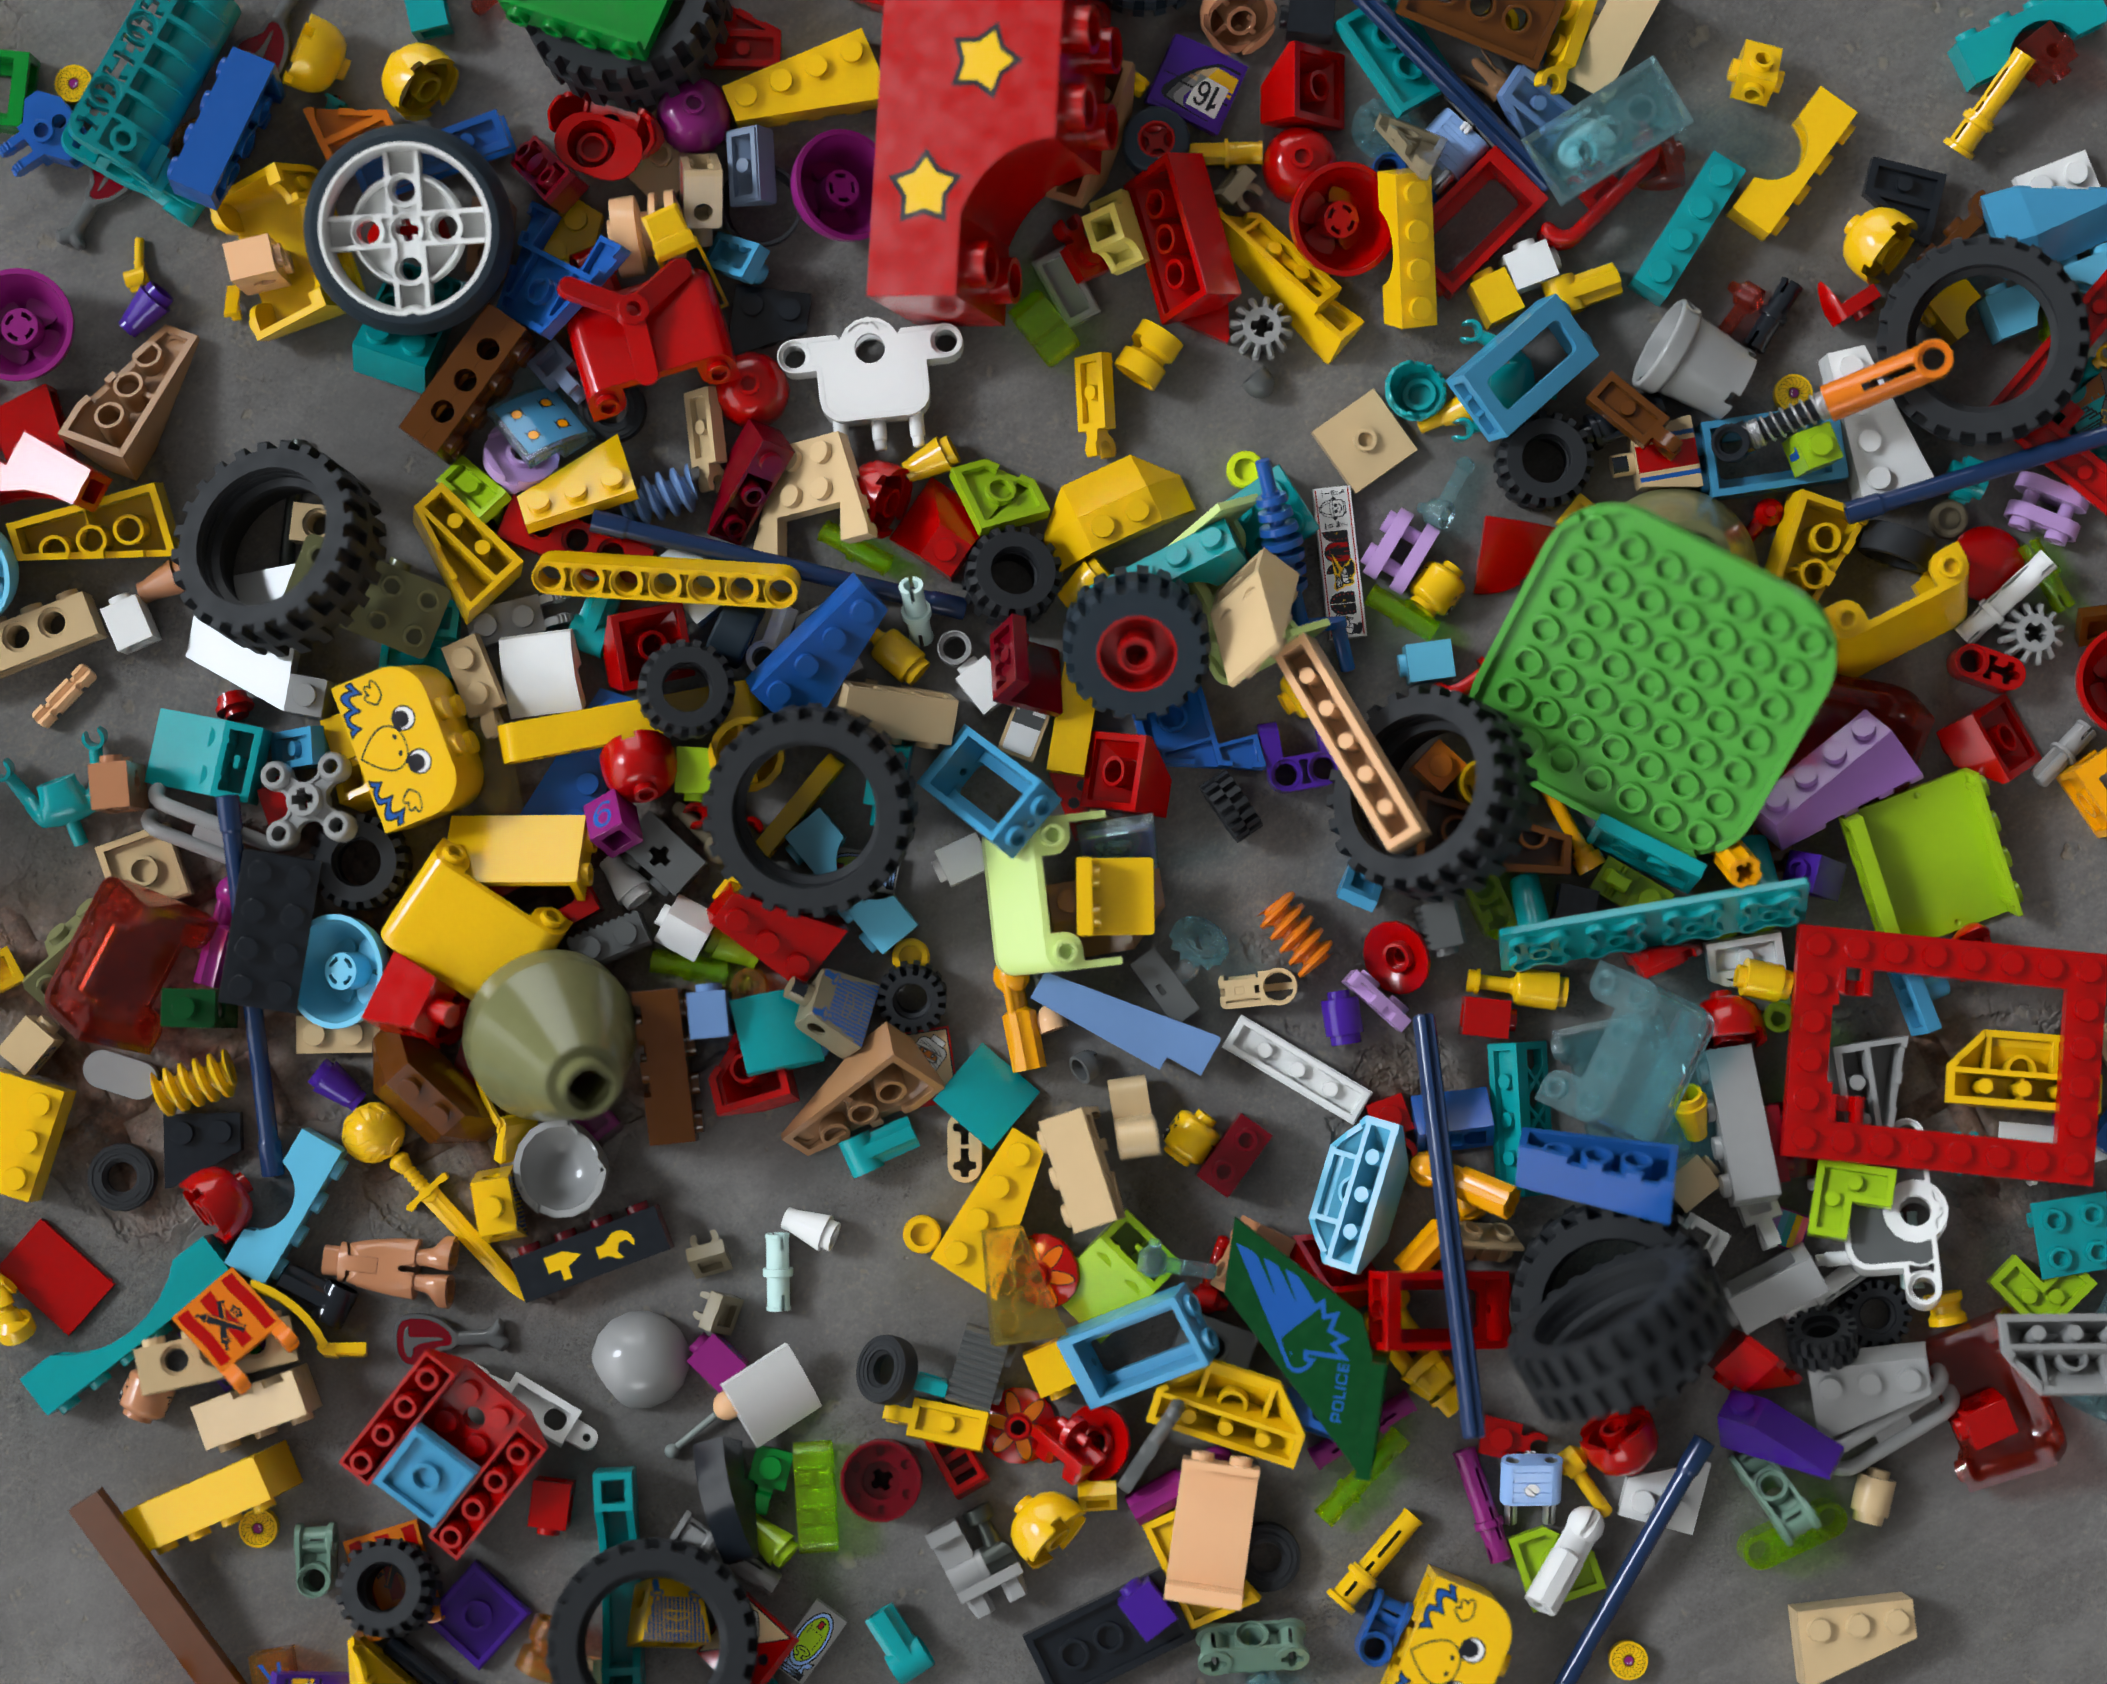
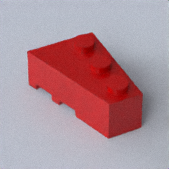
[706,881,848,982]

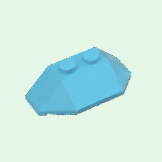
[1308,1115,1409,1275]

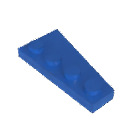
[520,688,636,815]

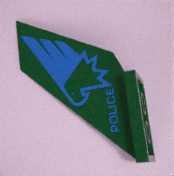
[1224,1216,1391,1481]

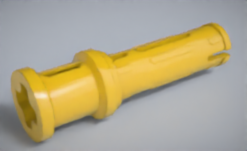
[1943,47,2036,160]
[1326,1507,1423,1615]

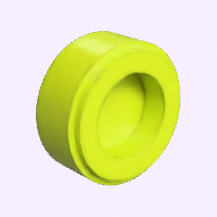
[1226,451,1261,490]

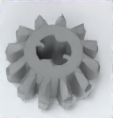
[1229,297,1293,362]
[1997,602,2064,667]

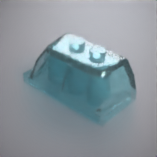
[1520,55,1695,207]

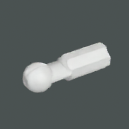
[1524,1506,1605,1616]

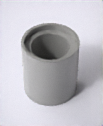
[937,630,972,668]

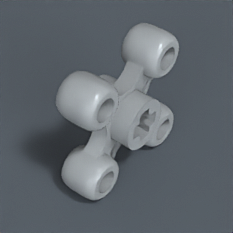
[261,752,358,851]

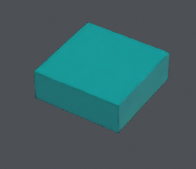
[913,1371,949,1398]

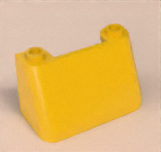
[209,162,366,341]
[1823,541,1969,681]
[381,837,573,1001]

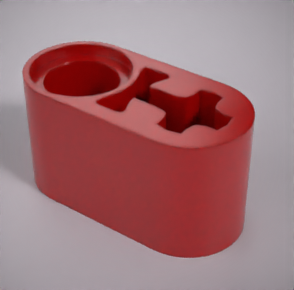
[1946,643,2026,694]

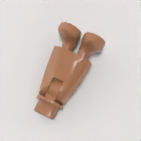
[321,1236,460,1309]

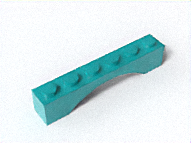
[19,1234,238,1416]
[593,1466,646,1684]

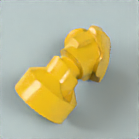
[0,1273,37,1346]

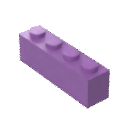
[1754,709,1923,850]

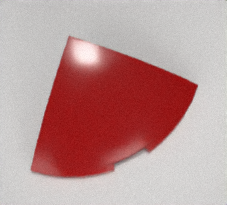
[1473,515,1556,595]
[1622,942,1704,980]

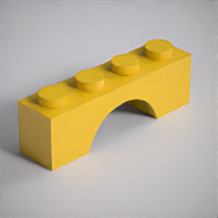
[1725,86,1858,242]
[1377,168,1437,329]

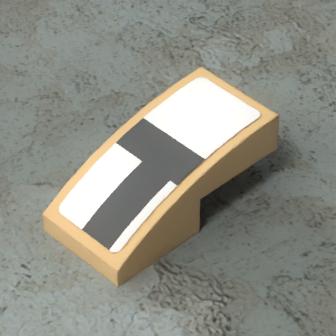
[998,706,1051,763]

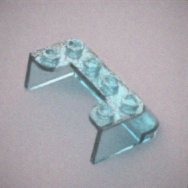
[1534,960,1715,1143]

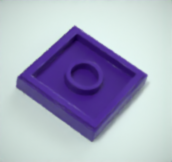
[426,1559,533,1670]

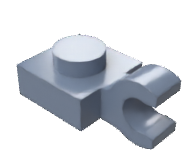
[527,338,586,405]

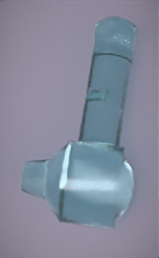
[1417,456,1475,530]
[1137,1238,1217,1279]

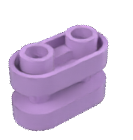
[2003,471,2090,546]
[1360,507,1441,596]

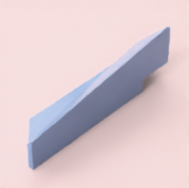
[1030,973,1220,1076]

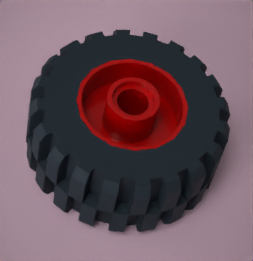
[1063,565,1211,721]

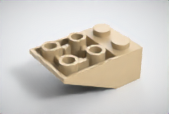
[1210,548,1300,688]

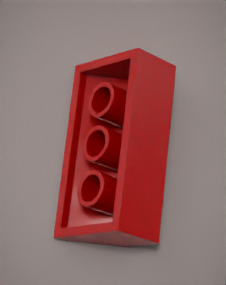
[1123,152,1242,325]

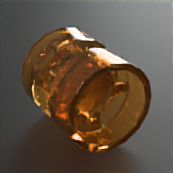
[514,1613,552,1683]

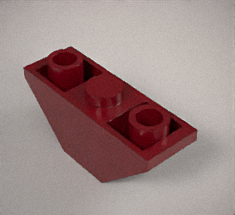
[510,135,590,215]

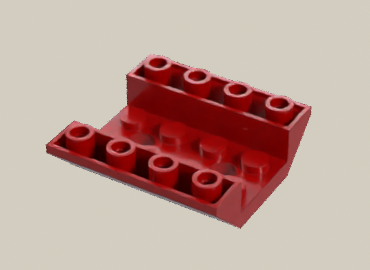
[338,1348,549,1561]

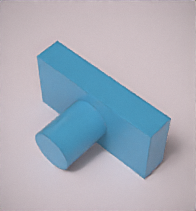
[701,231,770,285]
[1887,973,1950,1036]

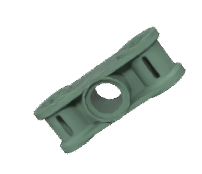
[1727,1453,1822,1547]
[1195,1618,1310,1676]

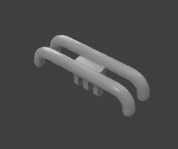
[141,782,286,864]
[1833,1362,1960,1477]

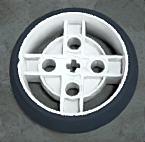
[304,124,514,335]

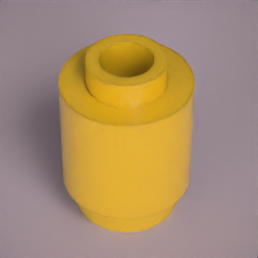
[1733,958,1794,1003]

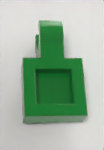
[748,1445,795,1516]

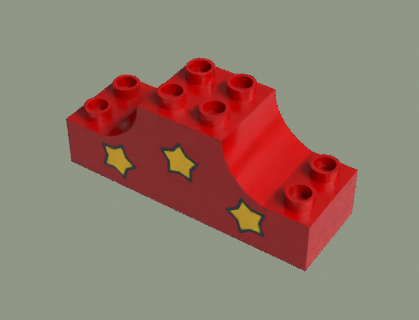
[867,0,1123,326]

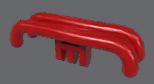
[1536,126,1661,251]

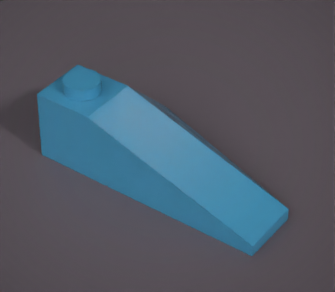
[1980,185,2107,281]

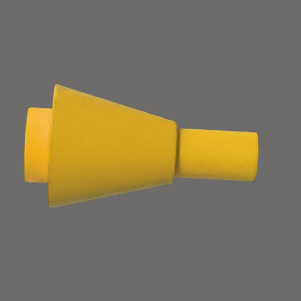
[1417,396,1473,434]

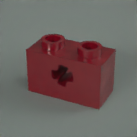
[1195,1112,1273,1198]

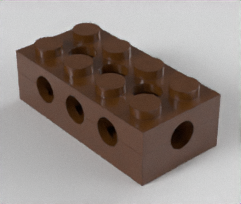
[1394,0,1566,70]
[399,302,537,465]

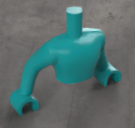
[1451,319,1558,443]
[0,726,108,847]

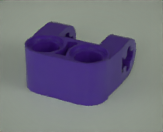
[1257,721,1339,794]

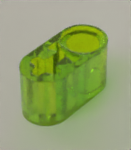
[1007,289,1081,369]
[1465,874,1517,940]

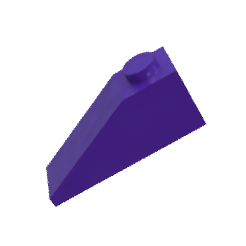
[1717,1389,1844,1480]

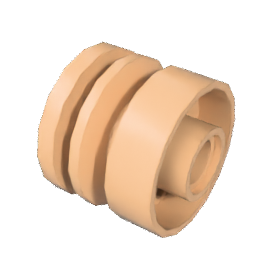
[606,189,687,279]

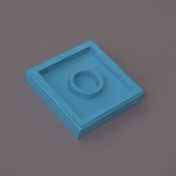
[372,1421,481,1528]

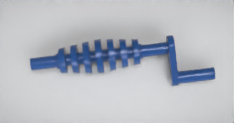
[1255,458,1355,672]

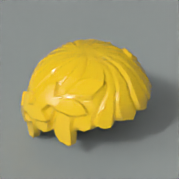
[341,1102,405,1164]

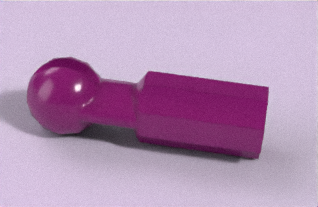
[193,876,232,989]
[1125,1445,1232,1526]

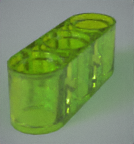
[793,1440,839,1554]
[1736,1498,1848,1570]

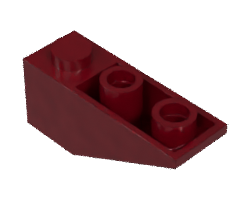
[707,418,795,546]

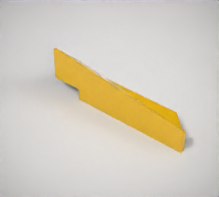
[1218,208,1365,364]

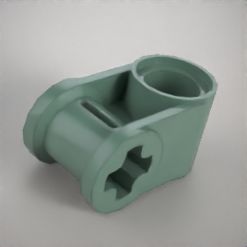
[294,1522,339,1599]

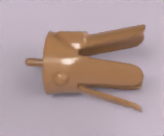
[1458,48,1509,104]

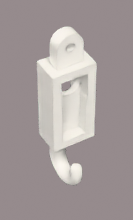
[468,1359,598,1451]

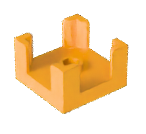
[2056,747,2107,838]

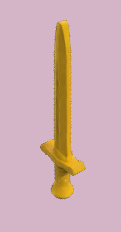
[389,1152,525,1301]

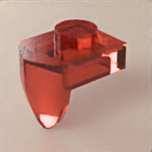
[1637,131,1686,191]

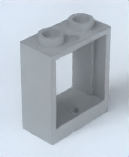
[1720,1242,1830,1334]

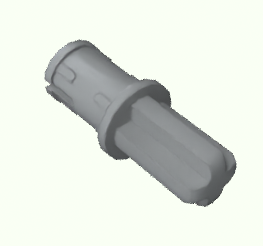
[2030,720,2097,787]

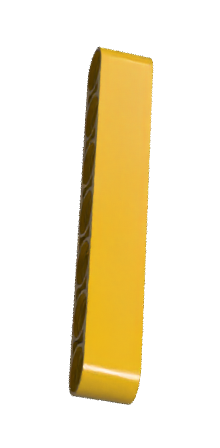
[531,550,801,609]
[497,680,765,765]

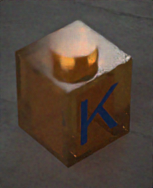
[248,1644,298,1684]

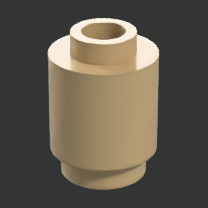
[1850,1466,1897,1526]

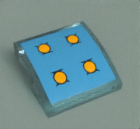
[487,385,596,469]

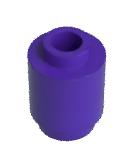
[1320,989,1364,1046]

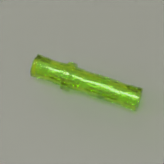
[1314,1426,1411,1527]

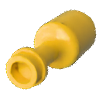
[869,627,930,686]
[1466,968,1569,1010]

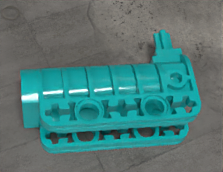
[61,0,241,210]

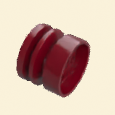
[840,1438,923,1522]

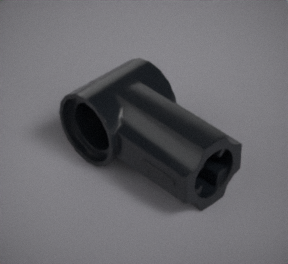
[276,1263,359,1329]

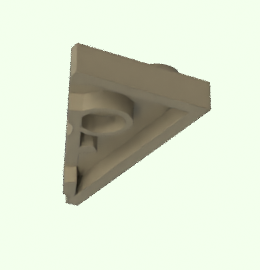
[1374,112,1448,181]

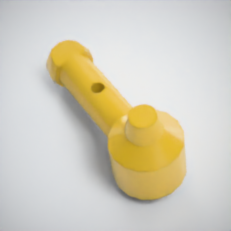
[1556,1445,1613,1518]

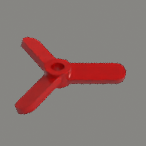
[557,257,692,386]

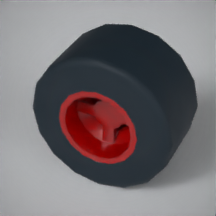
[1122,106,1190,175]

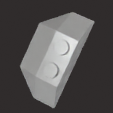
[1995,1313,2107,1396]

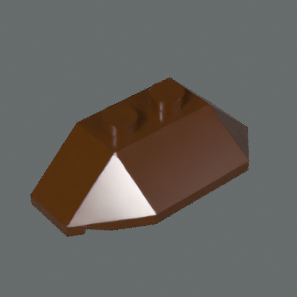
[373,1030,508,1144]

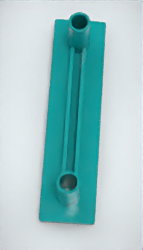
[1499,835,1810,972]

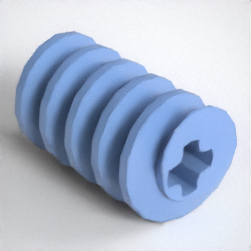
[619,463,699,524]

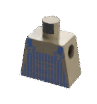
[783,968,880,1059]

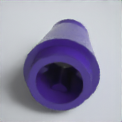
[118,280,174,338]
[308,1058,367,1111]

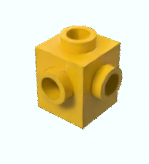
[1726,39,1785,107]

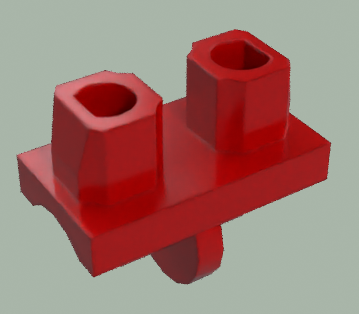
[1030,1416,1107,1485]

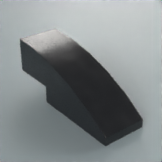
[693,1436,759,1565]

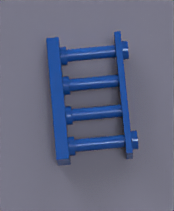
[355,109,517,196]

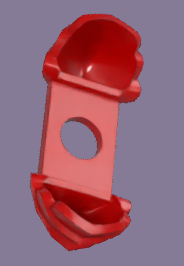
[547,91,665,161]

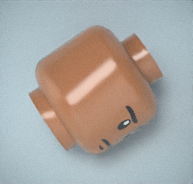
[119,1368,176,1424]

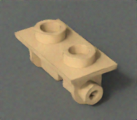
[1460,1220,1525,1262]

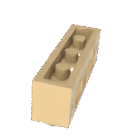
[0,589,108,679]
[133,1310,300,1396]

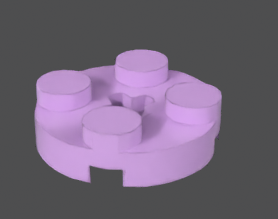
[482,423,560,494]

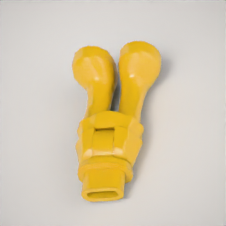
[1363,1290,1459,1418]

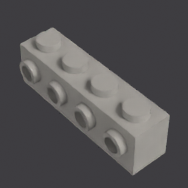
[1696,1043,1782,1208]

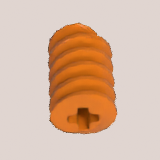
[1256,891,1333,978]

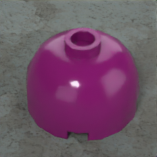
[656,78,732,153]

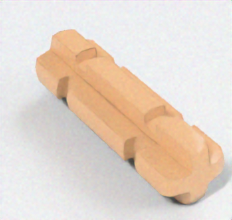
[32,664,97,728]

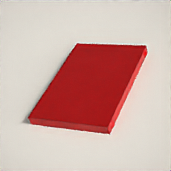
[0,1218,116,1336]

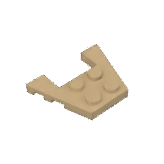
[753,431,878,557]

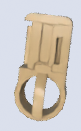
[1218,968,1298,1009]

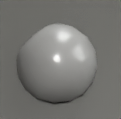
[513,1120,610,1218]
[592,1311,690,1409]

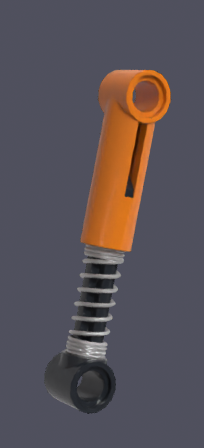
[1711,339,1954,464]

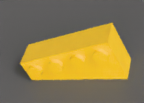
[721,28,880,128]
[123,1440,304,1555]

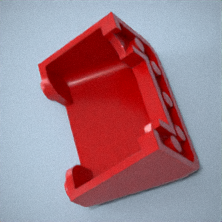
[566,268,741,422]

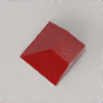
[1260,41,1345,131]
[889,477,982,582]
[603,602,695,691]
[1936,693,2042,784]
[1080,731,1172,818]

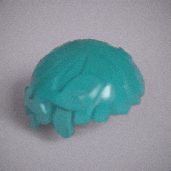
[1385,360,1447,422]

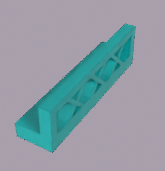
[1487,1041,1552,1197]

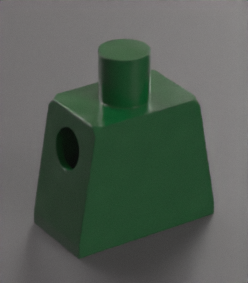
[160,988,239,1028]

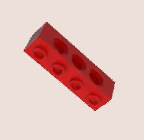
[496,494,659,583]

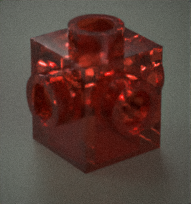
[2011,20,2079,88]

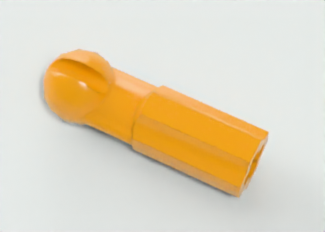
[1709,839,1763,889]
[993,965,1047,1073]
[1409,1150,1521,1220]
[1393,1199,1487,1270]

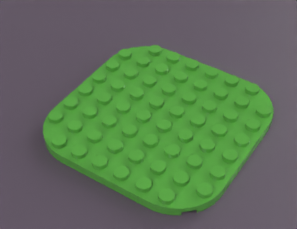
[1469,502,1838,858]

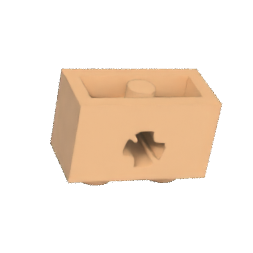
[222,233,295,296]

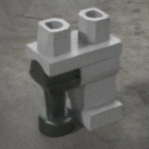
[925,1501,1028,1619]

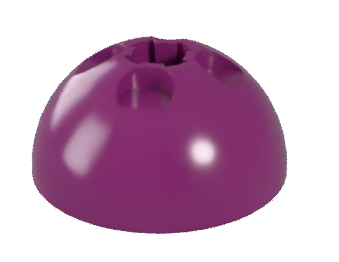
[790,129,875,242]
[0,268,75,382]

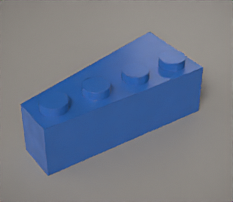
[167,47,286,211]
[745,572,888,713]
[1515,1127,1679,1225]

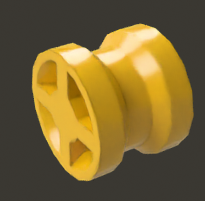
[1923,1289,1968,1327]

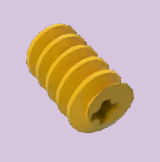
[150,1048,238,1116]

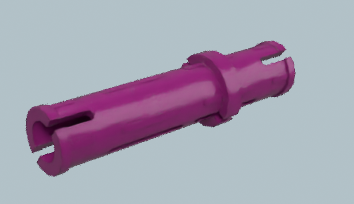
[1307,1388,1418,1470]
[1452,1445,1514,1564]

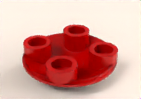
[1953,526,2024,601]

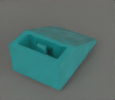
[352,262,466,394]
[144,708,273,806]

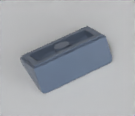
[726,124,777,207]

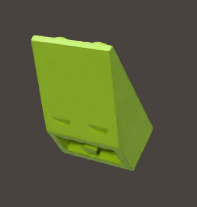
[1062,1207,1182,1344]

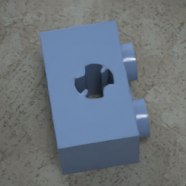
[686,983,735,1040]

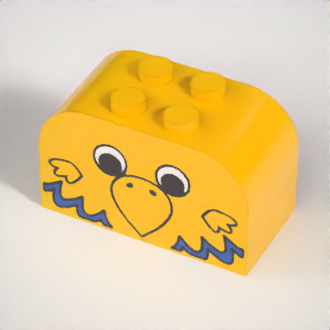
[331,665,484,833]
[1380,1564,1512,1684]

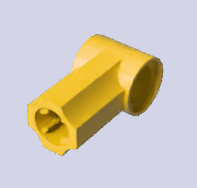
[1541,262,1623,316]

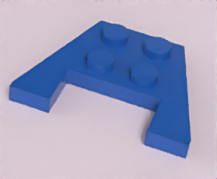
[496,200,631,340]
[1132,668,1266,771]

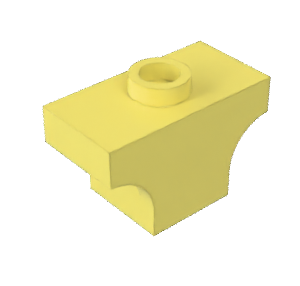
[1081,189,1150,275]

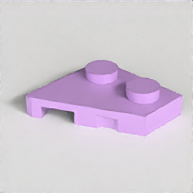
[1341,970,1412,1032]

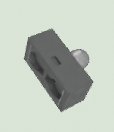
[1129,947,1200,1022]

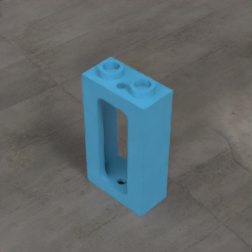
[1445,293,1599,442]
[1694,411,1849,501]
[916,724,1062,859]
[1056,1282,1219,1410]

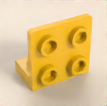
[1076,857,1154,936]

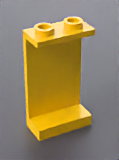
[447,815,598,901]

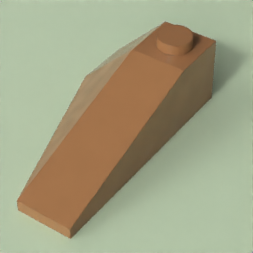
[58,324,200,481]
[781,1021,945,1156]

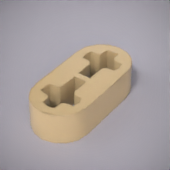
[947,1116,982,1183]

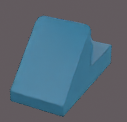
[271,726,331,770]
[1336,865,1382,912]

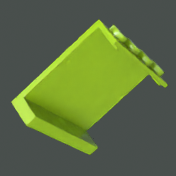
[1838,767,2024,937]

